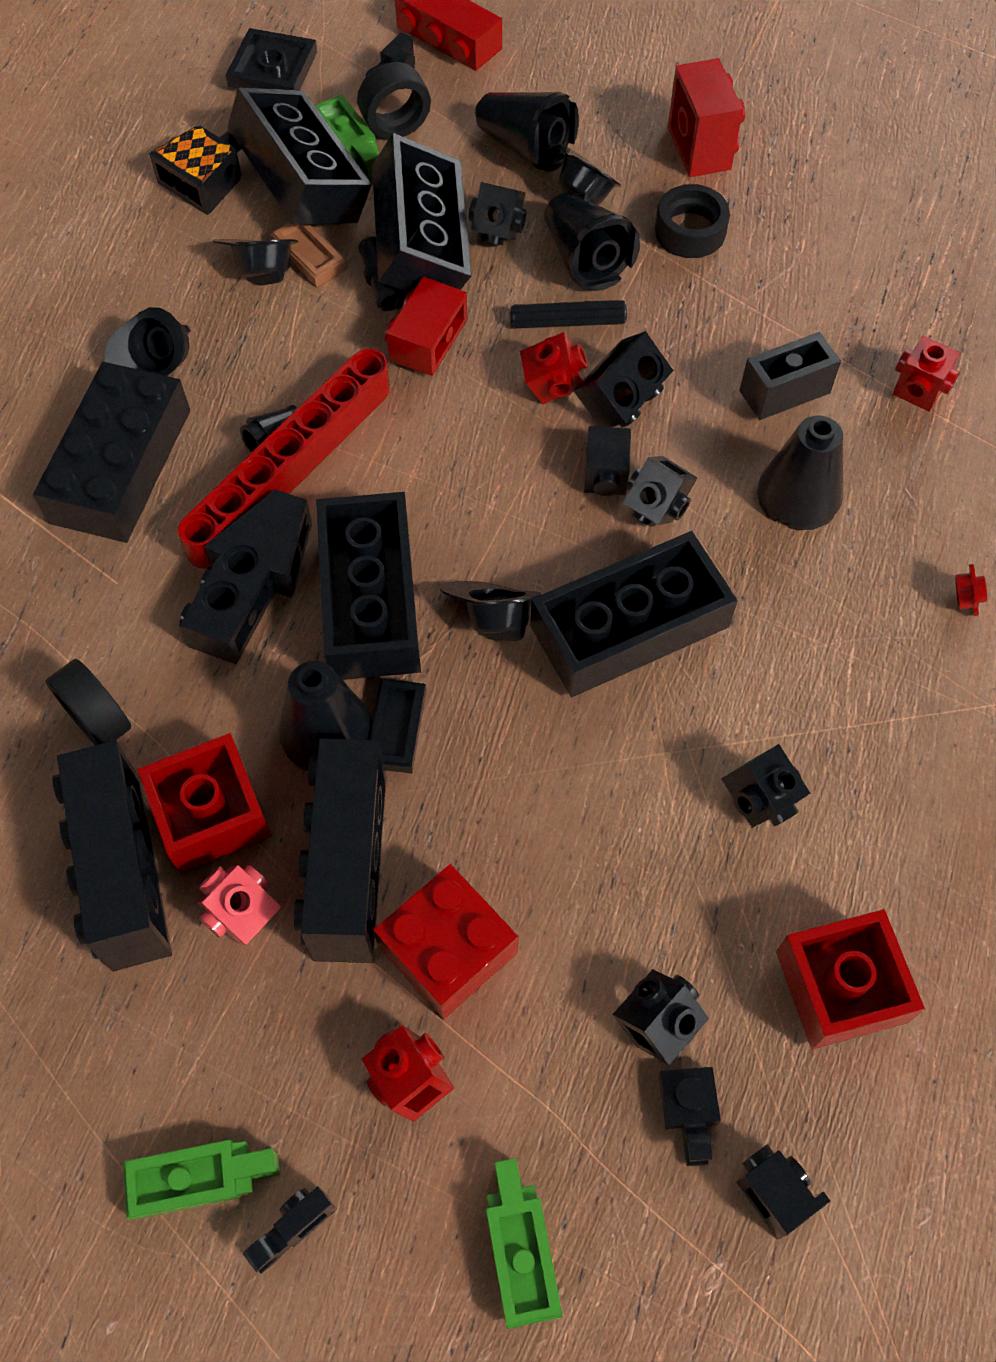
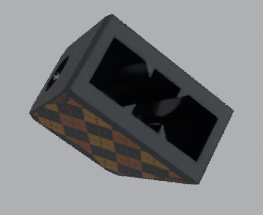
[149,126,242,215]

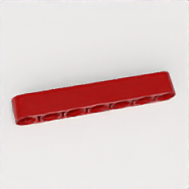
[177,348,390,569]

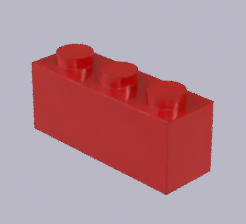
[395,0,502,71]

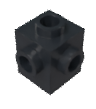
[469,182,527,245]
[623,456,698,527]
[721,744,811,828]
[612,969,709,1065]

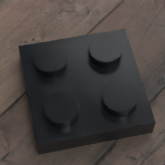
[226,28,317,90]

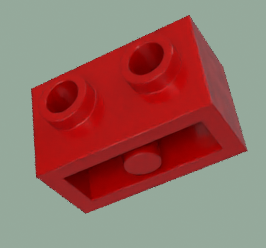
[384,276,468,376]

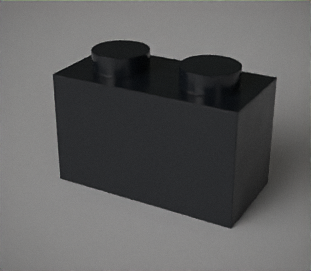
[739,332,841,421]

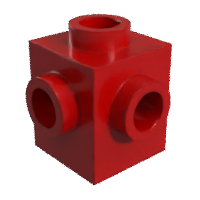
[520,332,588,405]
[892,335,961,412]
[361,1025,455,1122]

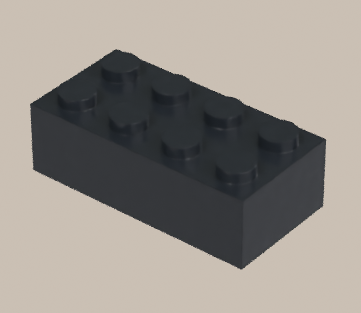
[227,88,372,225]
[372,133,471,292]
[33,361,190,543]
[316,492,421,680]
[530,531,738,698]
[294,739,387,963]
[52,740,172,972]

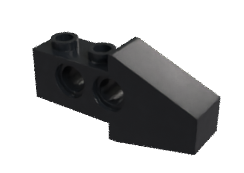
[179,489,312,665]

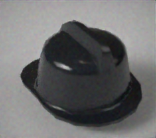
[559,144,621,205]
[212,239,298,285]
[104,307,191,376]
[440,581,541,641]

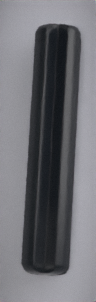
[510,300,627,329]

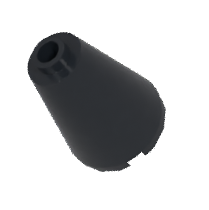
[475,92,579,172]
[544,193,640,291]
[757,415,843,530]
[279,661,372,771]

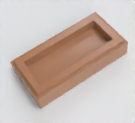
[270,222,347,288]

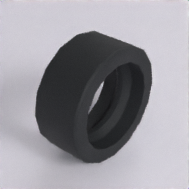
[357,62,431,139]
[655,184,730,258]
[45,658,131,745]

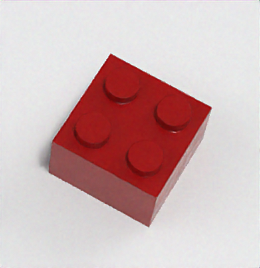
[667,58,745,177]
[137,733,272,874]
[373,863,519,1020]
[776,909,925,1050]

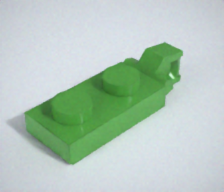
[315,94,379,179]
[123,1140,280,1221]
[486,1158,563,1329]

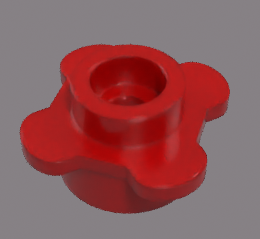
[955,564,987,616]

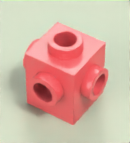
[195,865,281,945]

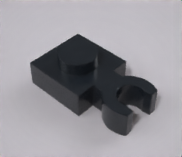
[243,1186,337,1274]

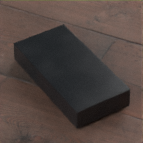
[369,679,427,774]

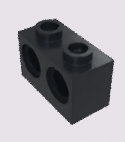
[573,331,674,428]

